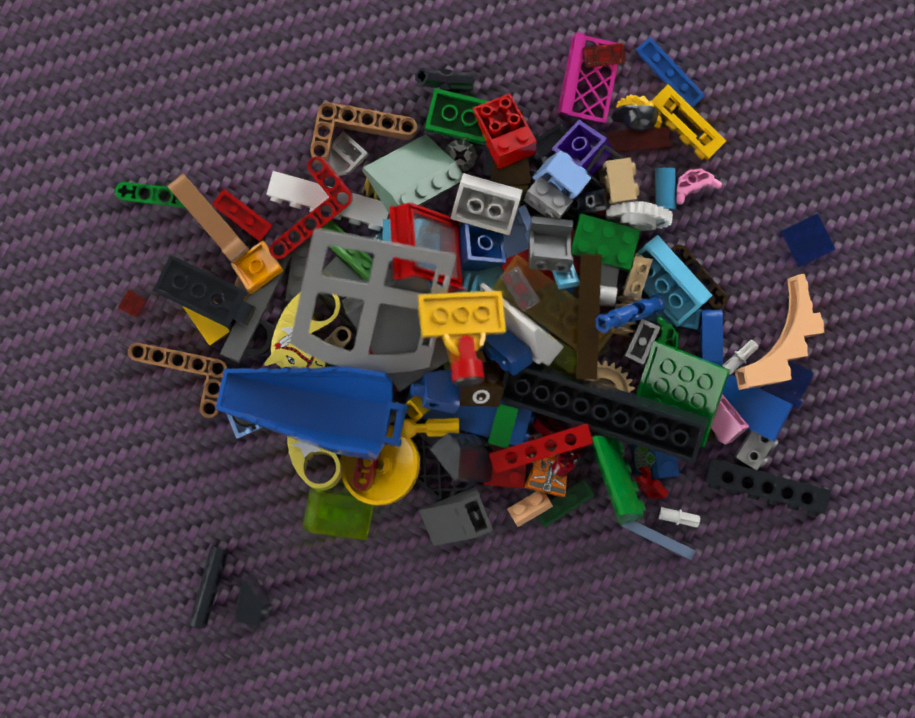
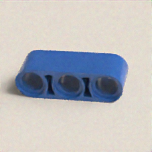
[700,310,723,367]

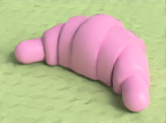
[676,168,722,205]

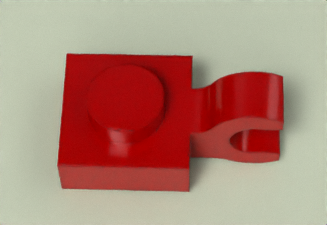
[634,467,668,499]

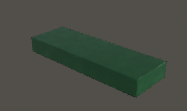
[537,478,595,528]

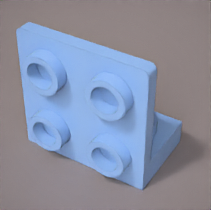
[503,205,531,258]

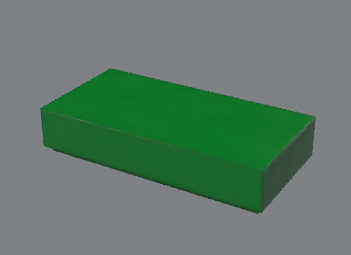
[488,404,518,448]

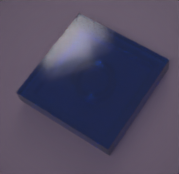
[780,213,836,268]

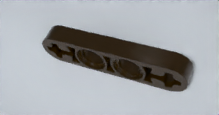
[671,244,728,309]

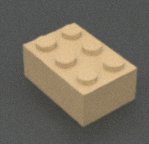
[598,158,639,207]

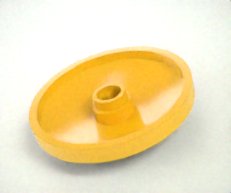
[340,424,420,506]

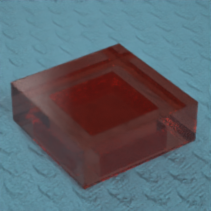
[118,290,147,318]

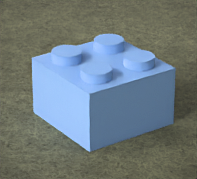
[532,151,591,199]

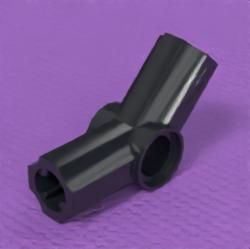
[415,67,474,92]

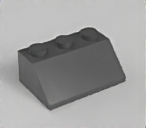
[316,256,363,331]

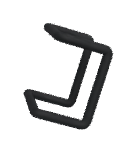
[586,145,624,190]

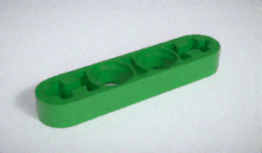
[115,182,186,208]

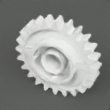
[606,201,673,231]

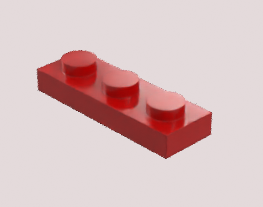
[211,189,273,242]

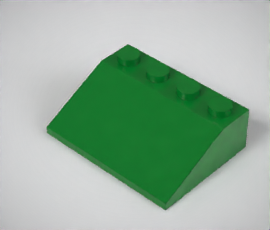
[592,436,646,526]

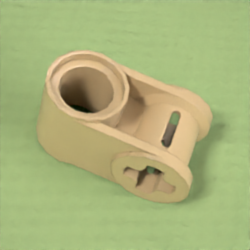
[324,326,353,349]

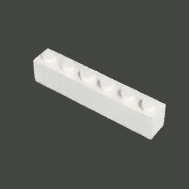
[266,171,389,231]

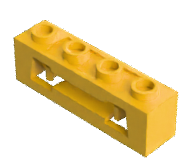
[652,84,726,160]

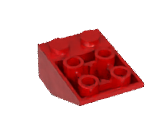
[473,93,537,169]

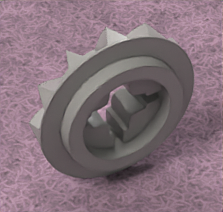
[444,140,476,172]

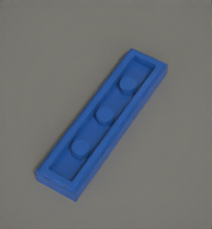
[635,37,705,108]

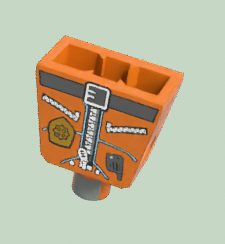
[524,447,567,497]

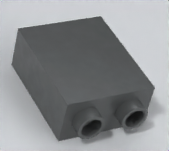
[342,260,449,391]

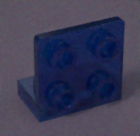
[760,361,814,409]

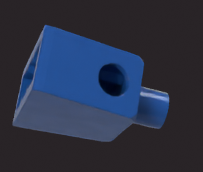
[410,370,460,414]

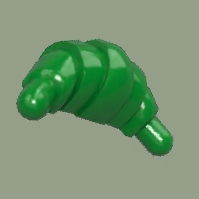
[645,316,679,364]

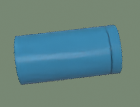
[655,168,676,210]

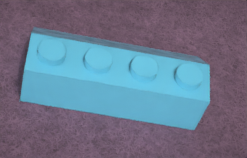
[627,235,713,327]

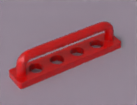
[489,424,593,473]

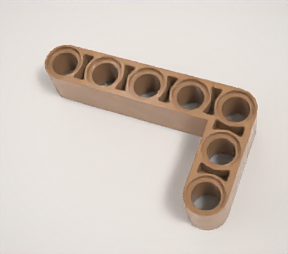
[310,102,417,164]
[168,173,249,264]
[128,343,229,418]

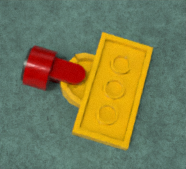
[418,291,506,386]

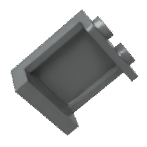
[528,216,573,272]

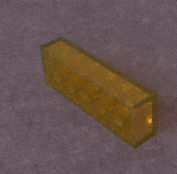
[491,254,617,353]

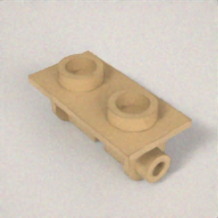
[622,254,653,298]

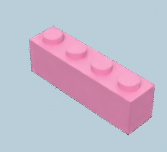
[711,394,749,445]

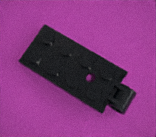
[152,254,257,329]

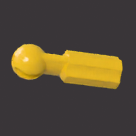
[401,418,459,439]

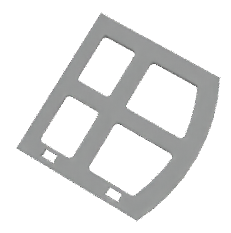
[290,228,456,373]

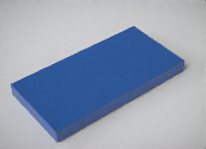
[723,374,793,442]

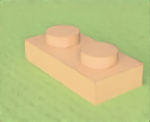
[507,491,553,527]

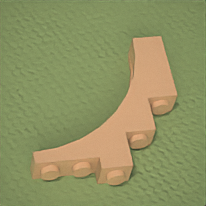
[735,274,824,390]

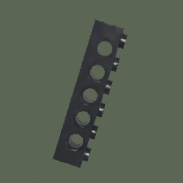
[703,458,831,516]

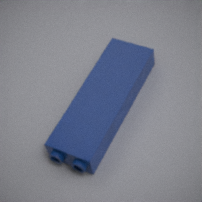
[406,377,536,445]

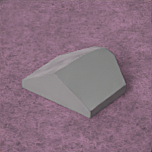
[328,131,369,176]

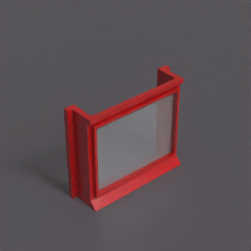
[389,202,466,293]

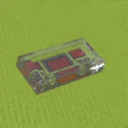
[500,266,540,312]

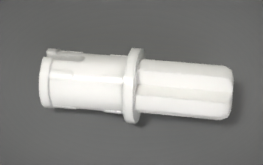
[723,340,758,375]
[659,507,700,527]

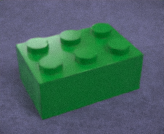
[425,88,489,145]
[571,214,641,271]

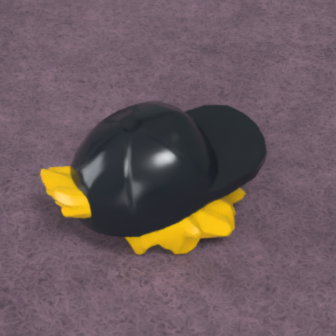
[611,94,662,132]

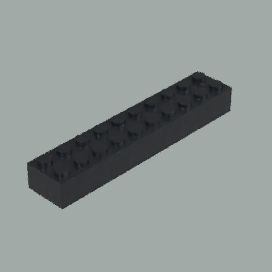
[501,362,709,464]

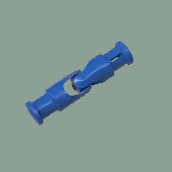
[595,295,665,333]

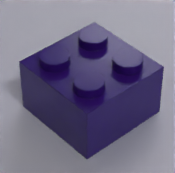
[552,120,613,176]

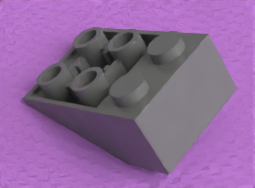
[419,487,493,546]

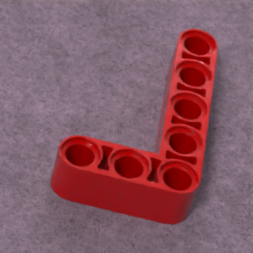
[269,156,353,259]

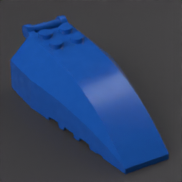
[215,367,409,460]

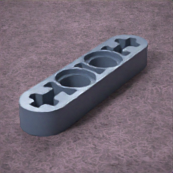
[621,521,696,560]

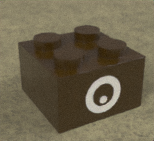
[459,361,504,407]

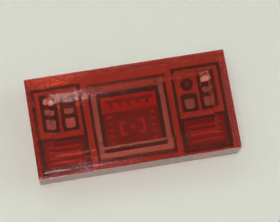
[583,43,626,69]

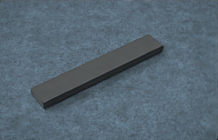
[220,247,292,363]

